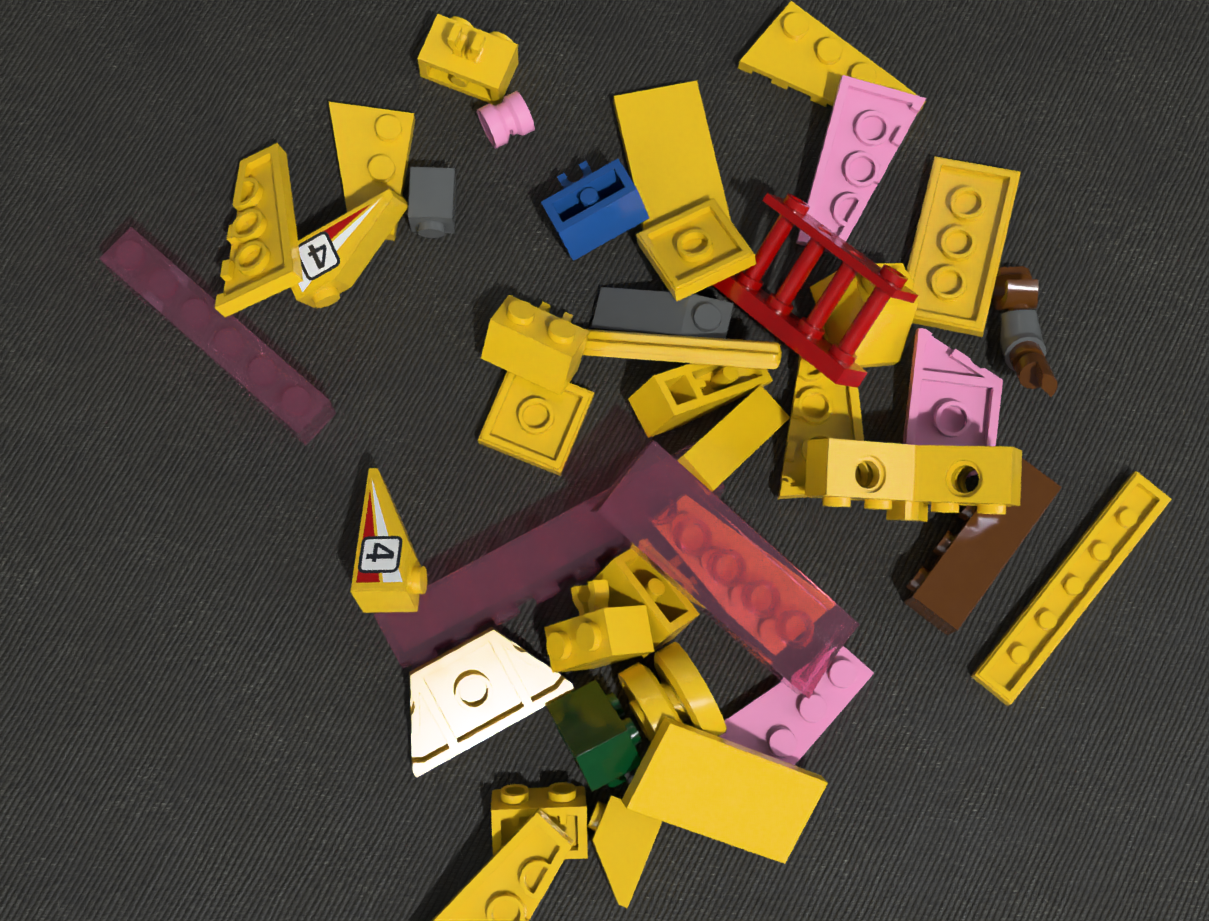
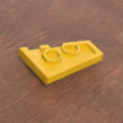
[329,102,415,241]

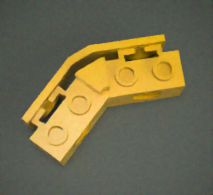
[805,438,1022,522]

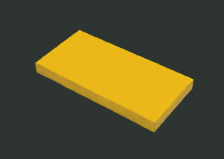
[613,80,731,230]
[907,157,1021,337]
[621,717,828,864]

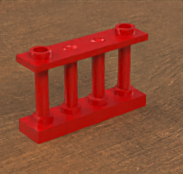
[713,193,918,388]

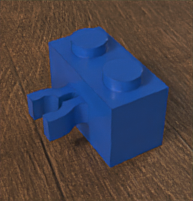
[541,159,649,261]

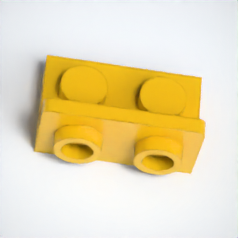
[491,782,588,859]

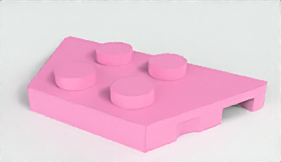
[903,328,1003,478]

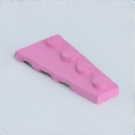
[796,75,926,254]

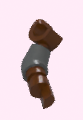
[992,266,1058,397]

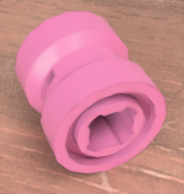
[477,91,535,149]

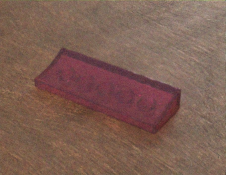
[590,440,860,699]

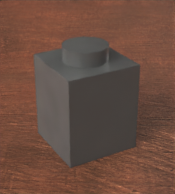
[408,167,457,238]

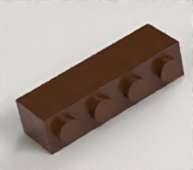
[904,458,1062,635]

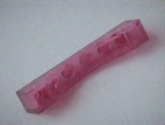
[99,227,336,446]

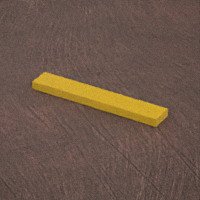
[971,471,1172,706]

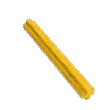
[583,329,782,369]

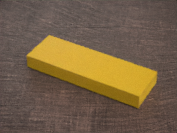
[676,385,790,496]

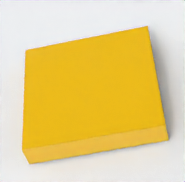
[636,198,756,302]
[478,371,594,476]

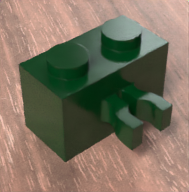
[546,680,642,791]

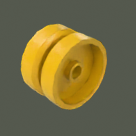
[618,642,727,741]

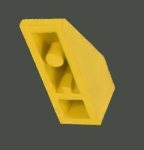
[628,363,773,438]

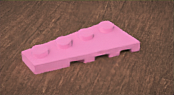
[719,642,874,765]

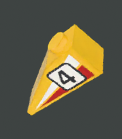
[291,188,408,308]
[350,468,427,613]

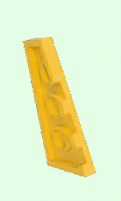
[431,808,573,921]

